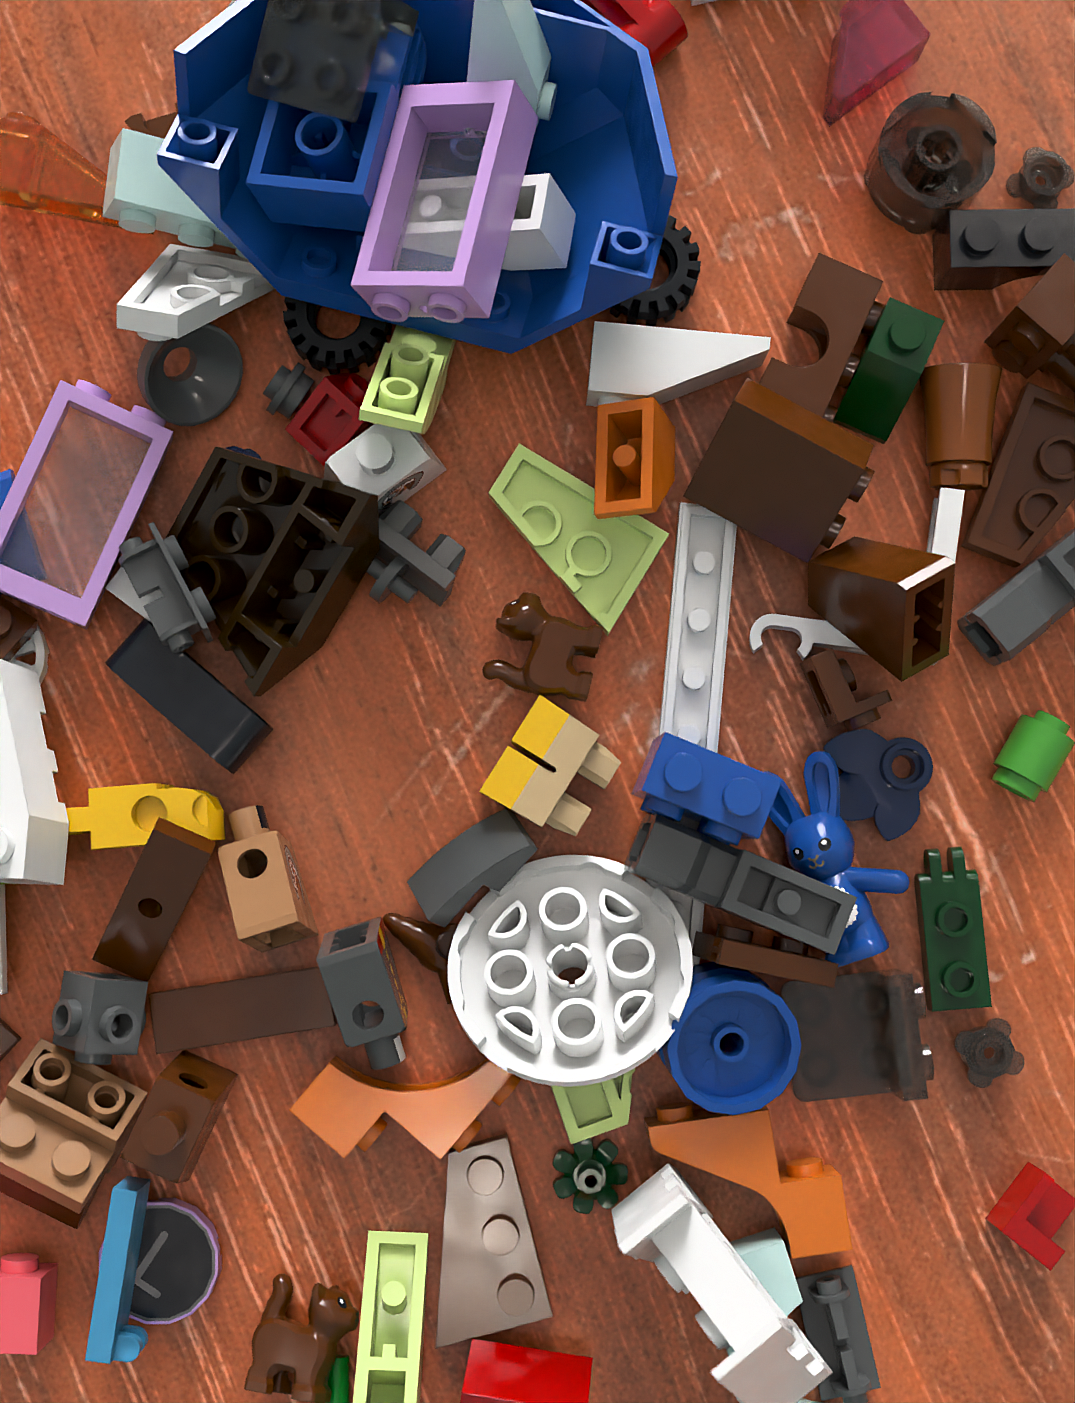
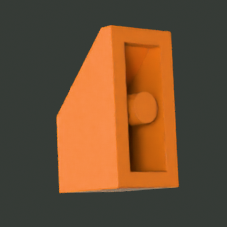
[594,397,676,519]

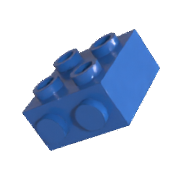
[631,732,782,846]

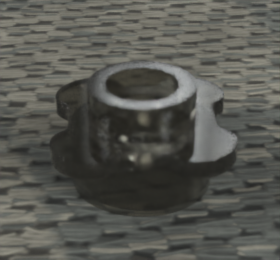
[1006,147,1075,209]
[954,1018,1024,1088]

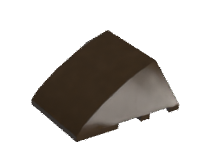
[166,447,379,697]

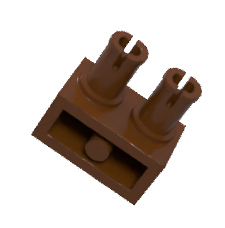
[984,253,1075,393]

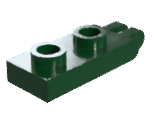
[914,847,992,1012]

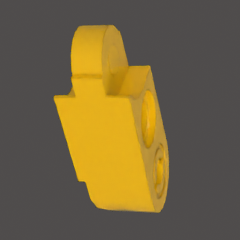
[66,783,226,850]

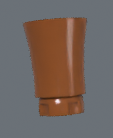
[919,363,1002,490]

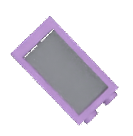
[351,80,538,323]
[0,379,173,630]

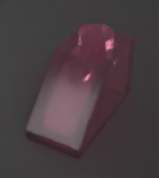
[823,0,931,126]

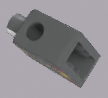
[316,917,408,1070]

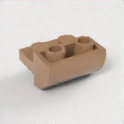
[0,1038,148,1214]

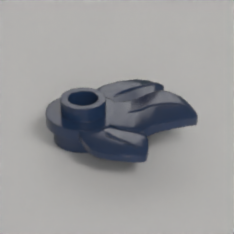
[823,729,933,841]

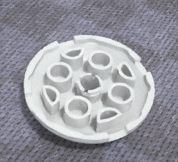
[448,855,693,1087]

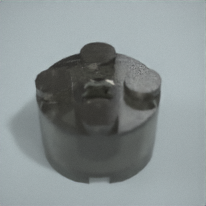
[864,91,997,235]

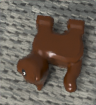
[482,592,604,702]
[244,1274,359,1403]

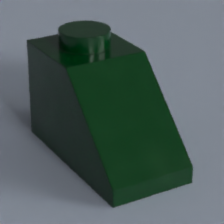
[833,297,944,444]

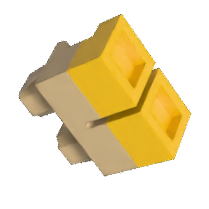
[479,695,621,836]

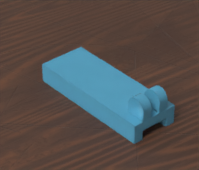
[85,1176,151,1364]

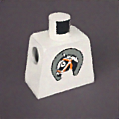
[324,424,446,516]

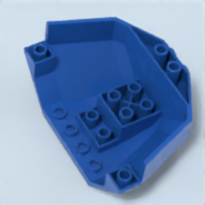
[157,0,678,354]

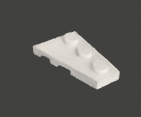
[117,244,275,341]

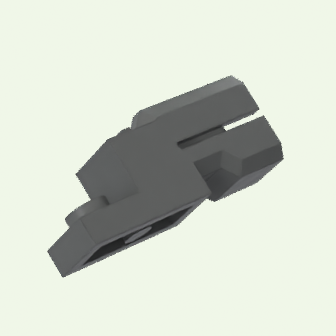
[957,528,1075,666]
[624,814,857,955]

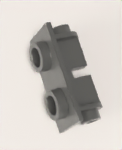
[118,522,216,653]
[796,1265,881,1403]

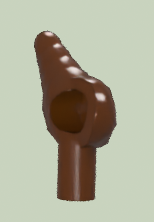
[383,913,459,1004]

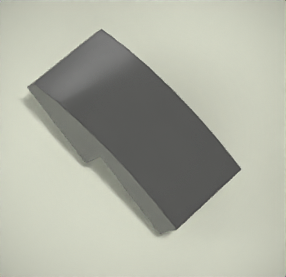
[407,808,538,928]

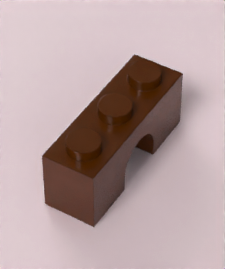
[759,253,884,422]

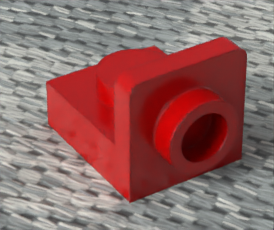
[285,373,371,467]

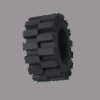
[609,215,701,326]
[283,297,392,375]

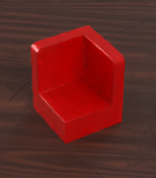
[985,1162,1075,1271]

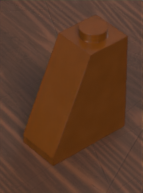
[808,536,956,682]

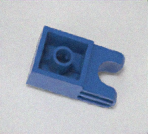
[246,15,428,232]

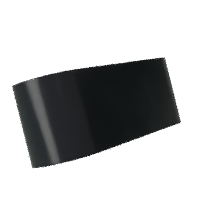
[105,618,273,774]

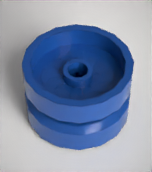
[656,961,802,1115]

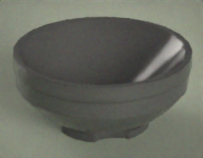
[137,323,243,426]

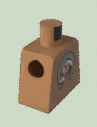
[218,805,319,953]

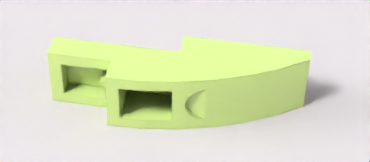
[359,325,456,434]

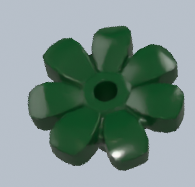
[553,1138,628,1214]

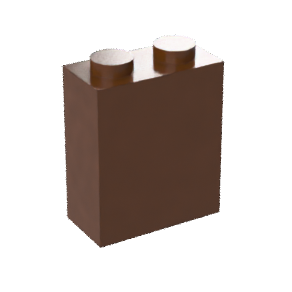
[683,378,875,563]

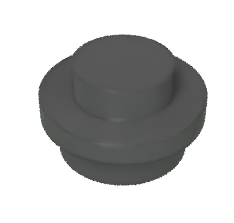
[263,362,315,419]

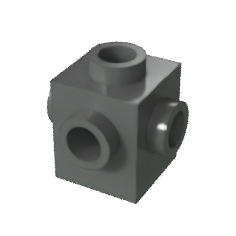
[52,970,148,1065]

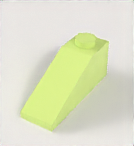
[353,1230,429,1403]

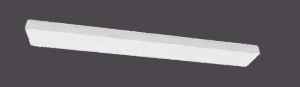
[646,502,737,966]

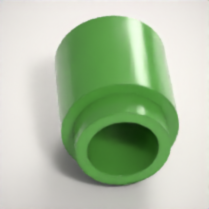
[992,710,1075,802]

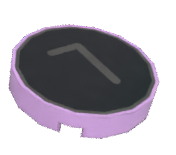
[99,1198,222,1324]

